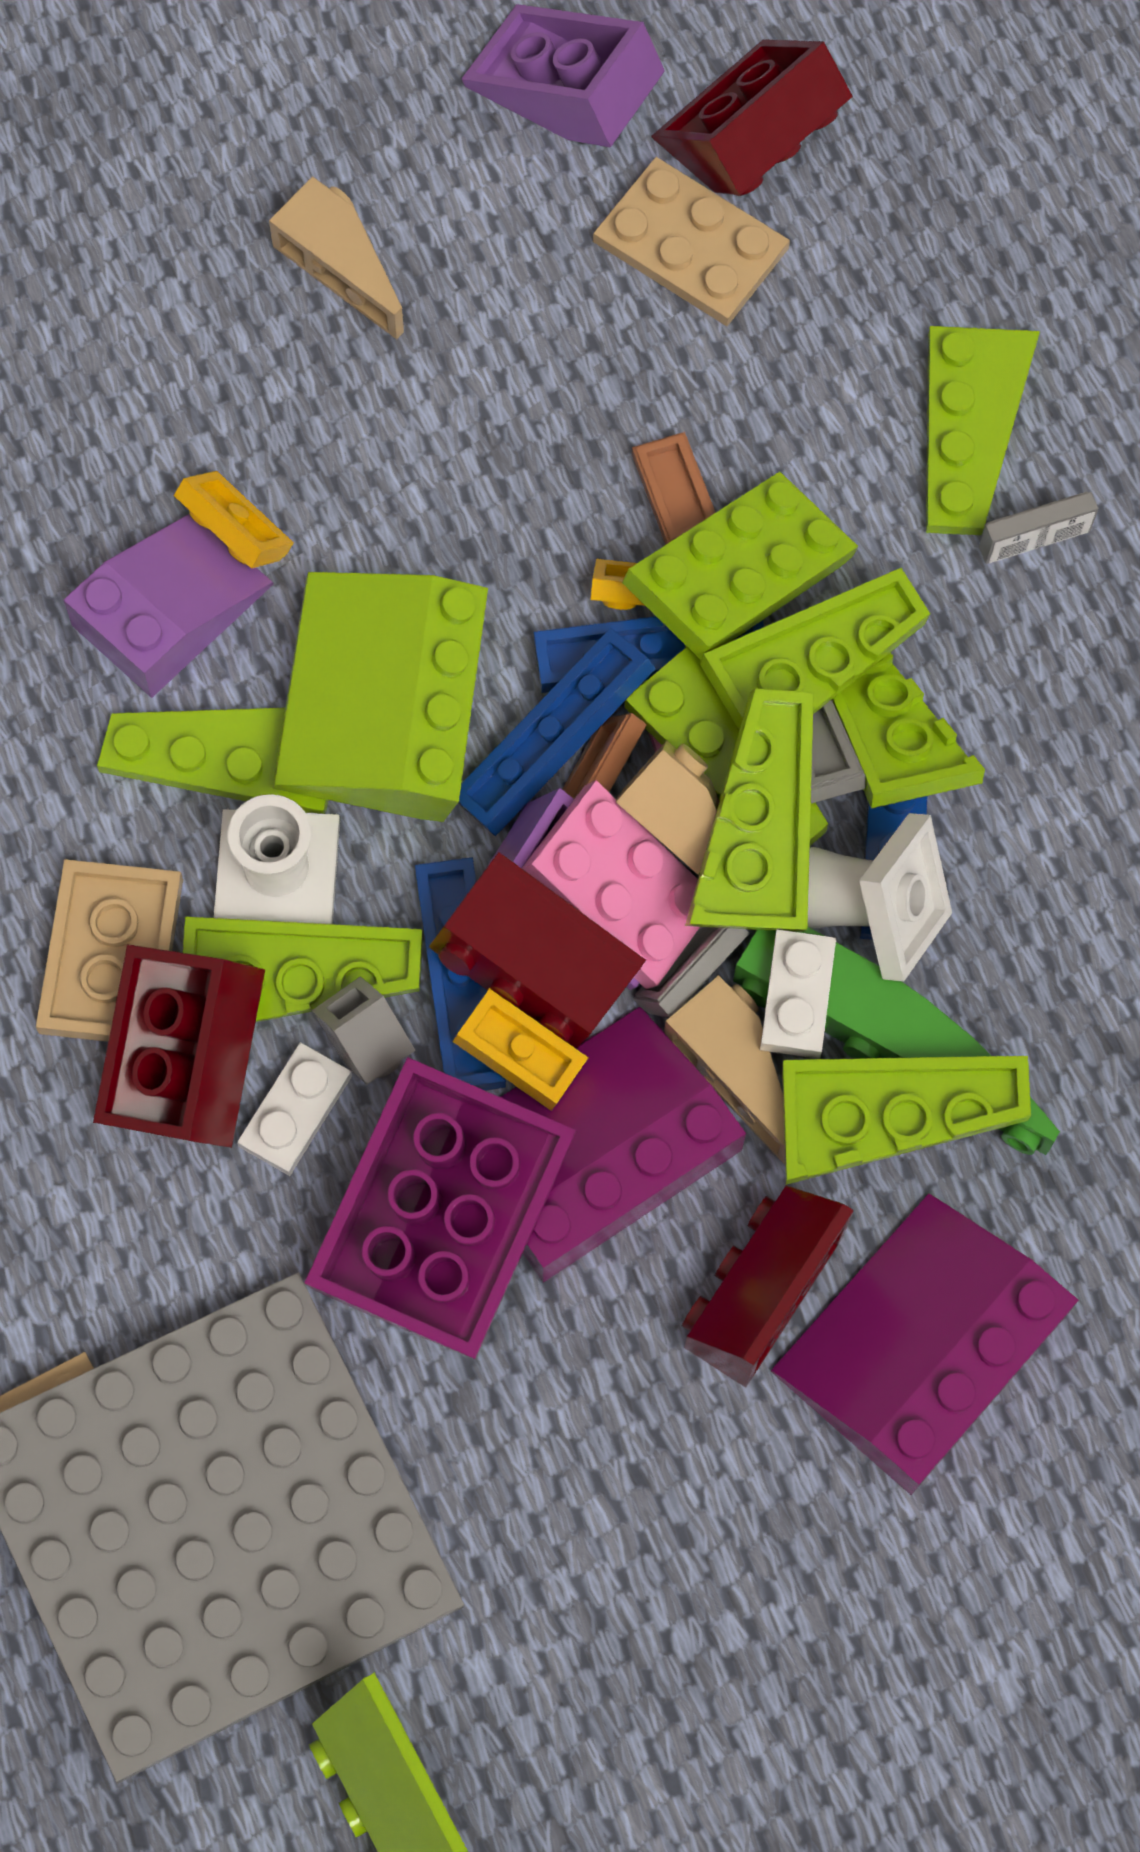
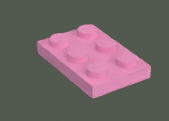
[522,780,700,990]

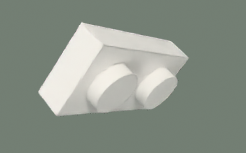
[760,929,836,1059]
[237,1042,352,1176]

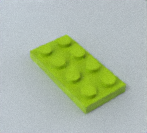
[622,471,858,660]

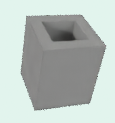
[312,976,415,1085]

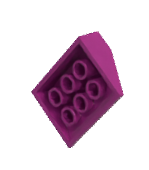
[501,1007,746,1283]
[304,1057,577,1360]
[771,1193,1079,1495]

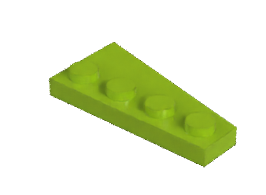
[926,326,1040,536]
[700,568,930,730]
[625,647,828,846]
[832,652,985,808]
[183,917,423,1022]
[782,1056,1031,1185]

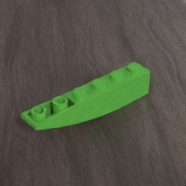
[733,927,1060,1155]

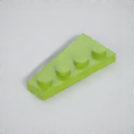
[685,688,814,932]
[97,708,329,814]

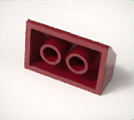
[651,39,853,196]
[429,852,646,1049]
[93,944,265,1148]
[681,1185,854,1388]

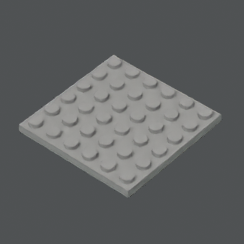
[0,1272,464,1784]

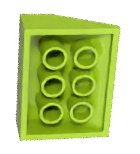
[273,572,488,822]
[308,1672,468,1852]

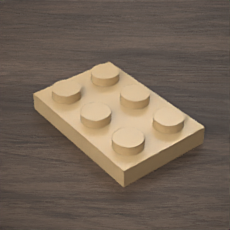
[593,157,790,326]
[36,859,183,1042]

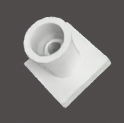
[214,795,340,924]
[808,813,952,982]

